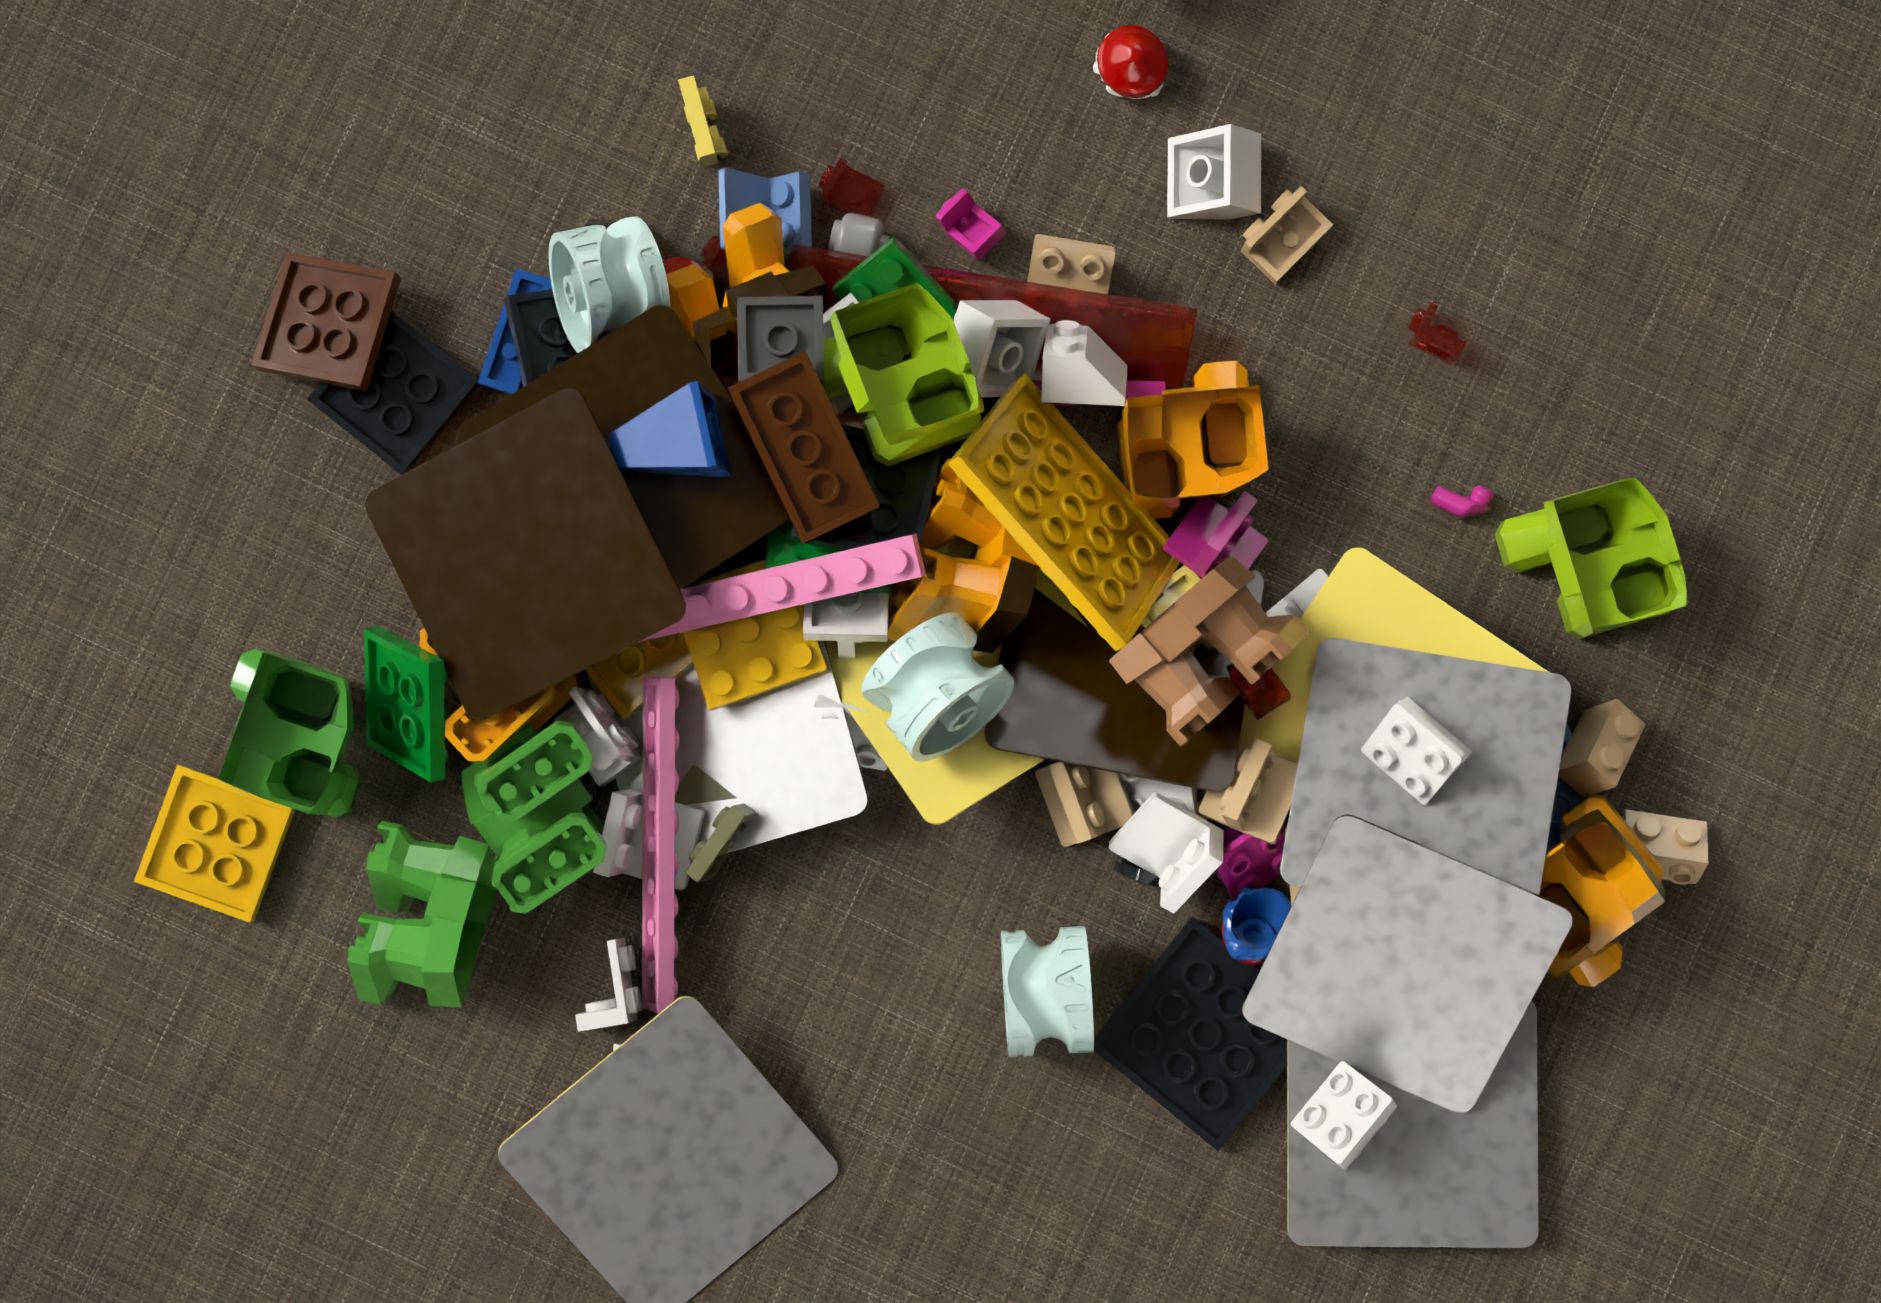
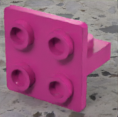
[1163,491,1268,578]
[1214,821,1287,901]

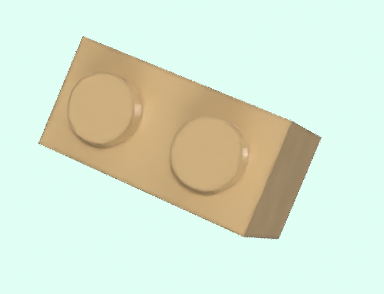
[1558,699,1646,797]

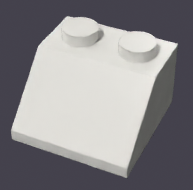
[1167,124,1261,220]
[954,300,1050,397]
[1041,320,1128,406]

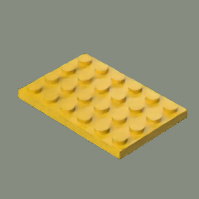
[947,372,1180,651]

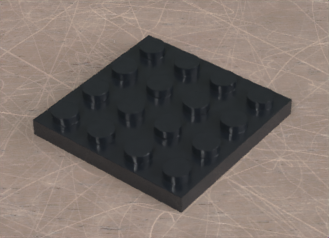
[1094,916,1287,1151]

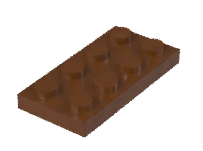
[728,350,880,544]

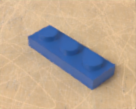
[478,268,552,395]

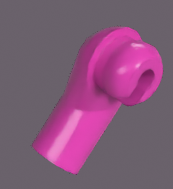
[1430,485,1494,517]

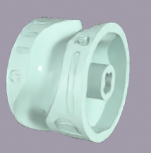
[549,216,671,353]
[861,613,1015,762]
[1001,926,1094,1058]

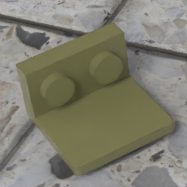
[675,765,757,882]

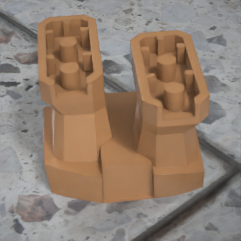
[1109,555,1311,747]

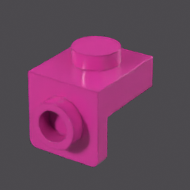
[936,189,1007,262]

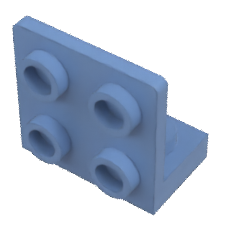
[718,168,812,260]

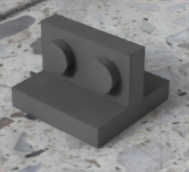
[737,296,824,383]

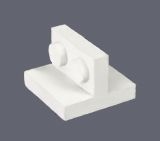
[803,593,889,658]

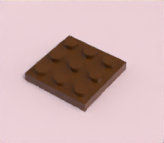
[251,252,401,391]

